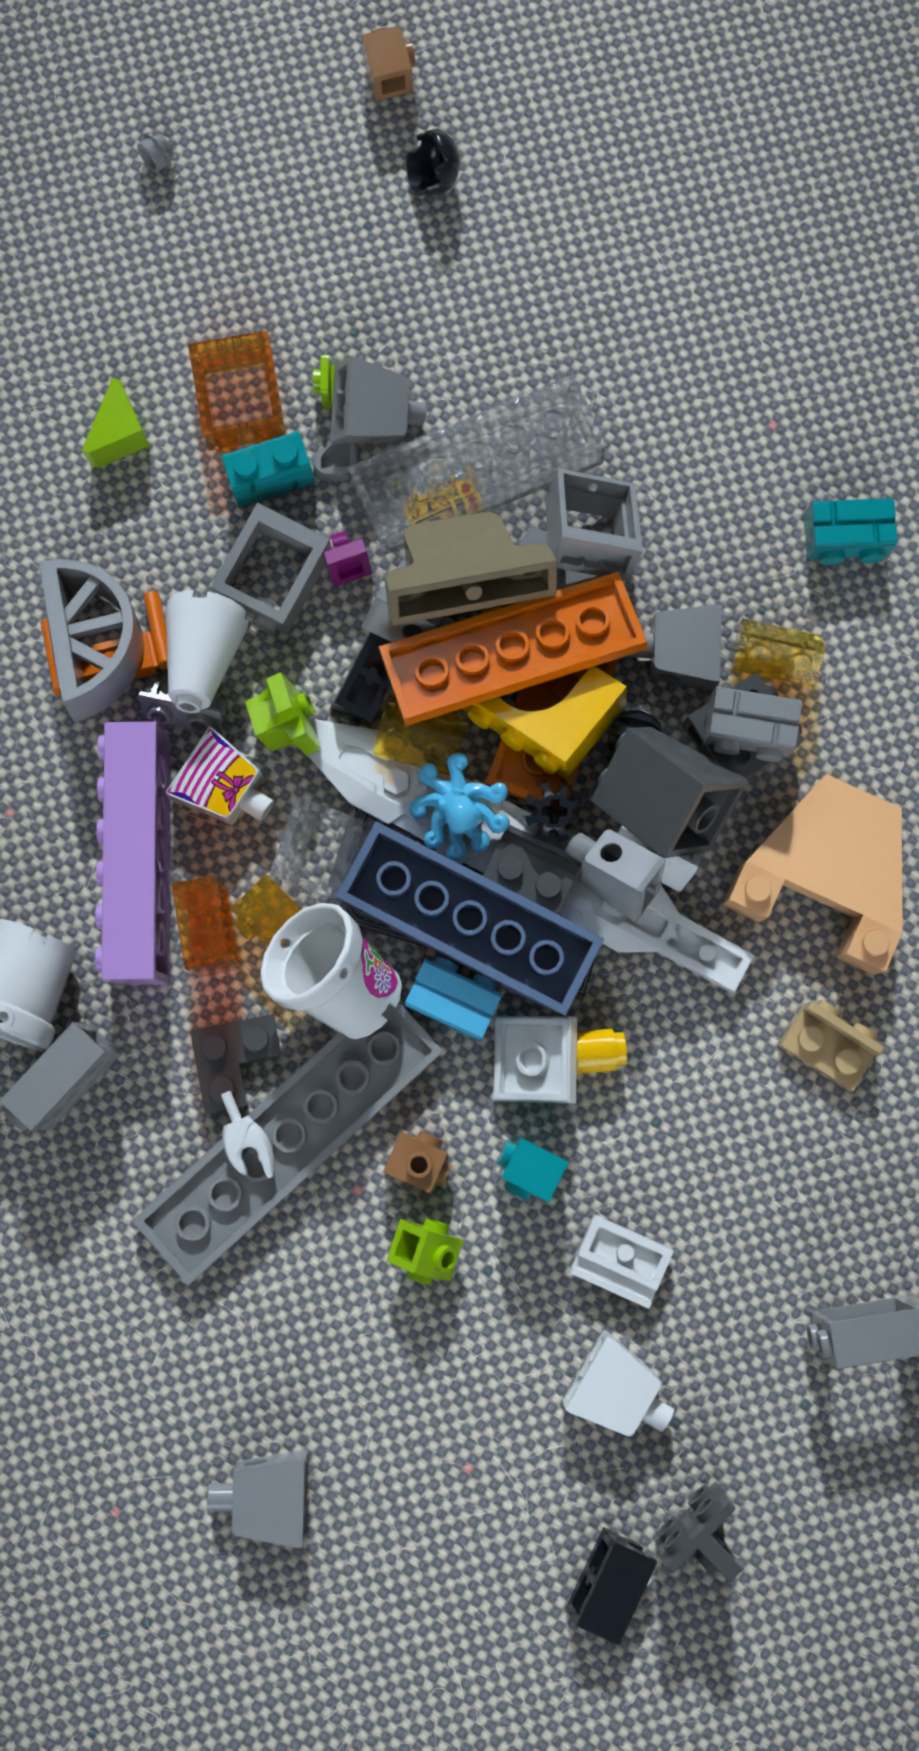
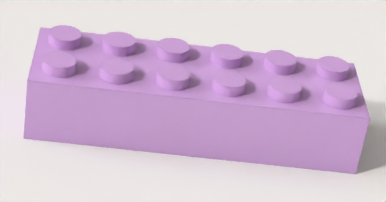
[95,721,171,985]

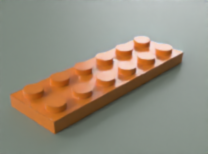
[379,571,647,726]

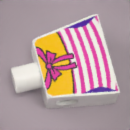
[166,726,274,825]

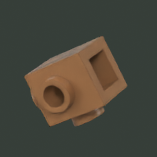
[362,26,416,102]
[383,1131,452,1193]

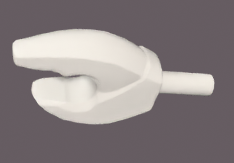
[221,1090,275,1178]

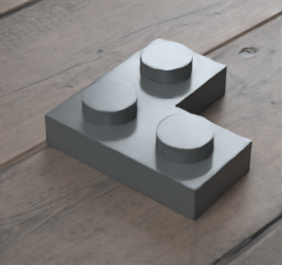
[190,1014,282,1114]

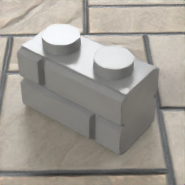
[704,686,802,762]

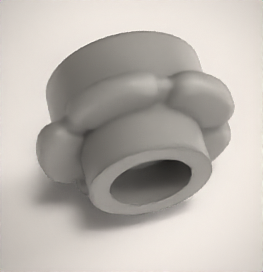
[137,132,173,173]

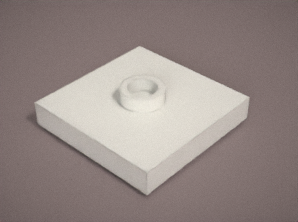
[493,1016,577,1104]

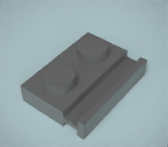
[483,825,582,914]

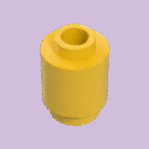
[577,1028,627,1074]

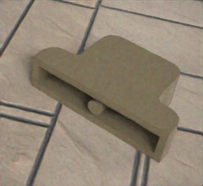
[385,512,557,626]

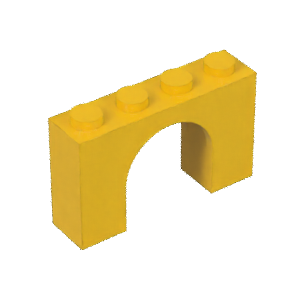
[462,606,627,779]

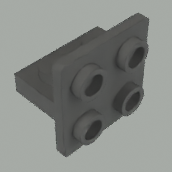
[655,1481,743,1583]

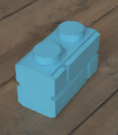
[404,956,502,1042]

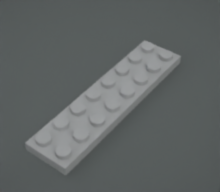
[132,1002,444,1286]

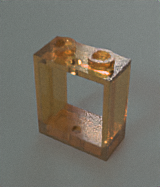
[188,330,287,453]
[171,875,242,977]

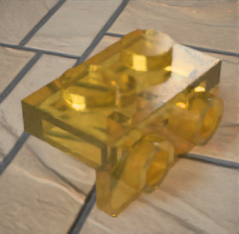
[373,702,469,775]

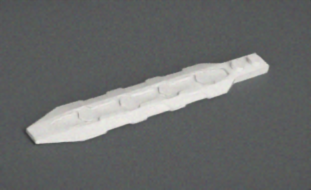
[308,719,754,993]

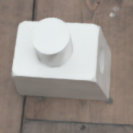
[562,1330,674,1437]

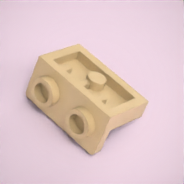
[778,1000,885,1091]

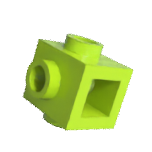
[386,1218,464,1285]

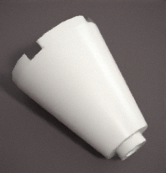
[166,590,248,713]

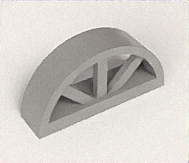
[39,559,144,722]

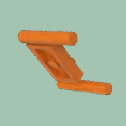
[40,591,167,696]

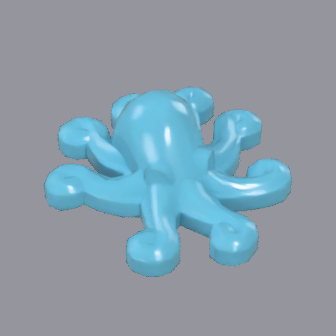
[409,753,510,861]

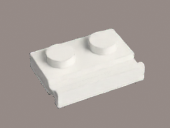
[569,1214,674,1309]

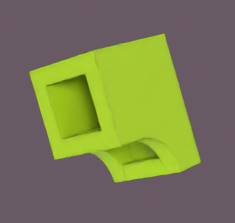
[245,672,321,756]

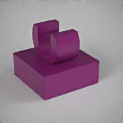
[323,531,373,587]

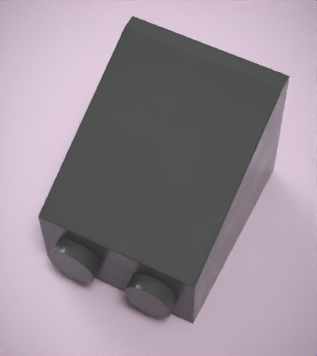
[591,727,749,858]

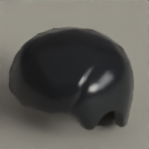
[406,129,460,196]

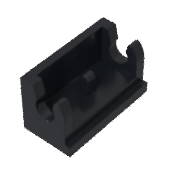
[329,632,391,724]
[566,1527,657,1645]

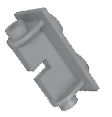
[139,680,229,736]

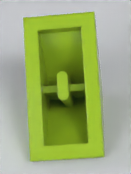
[82,377,150,468]

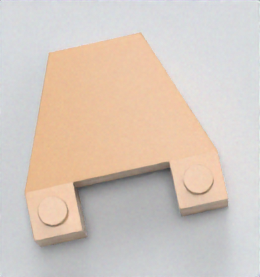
[721,774,903,975]

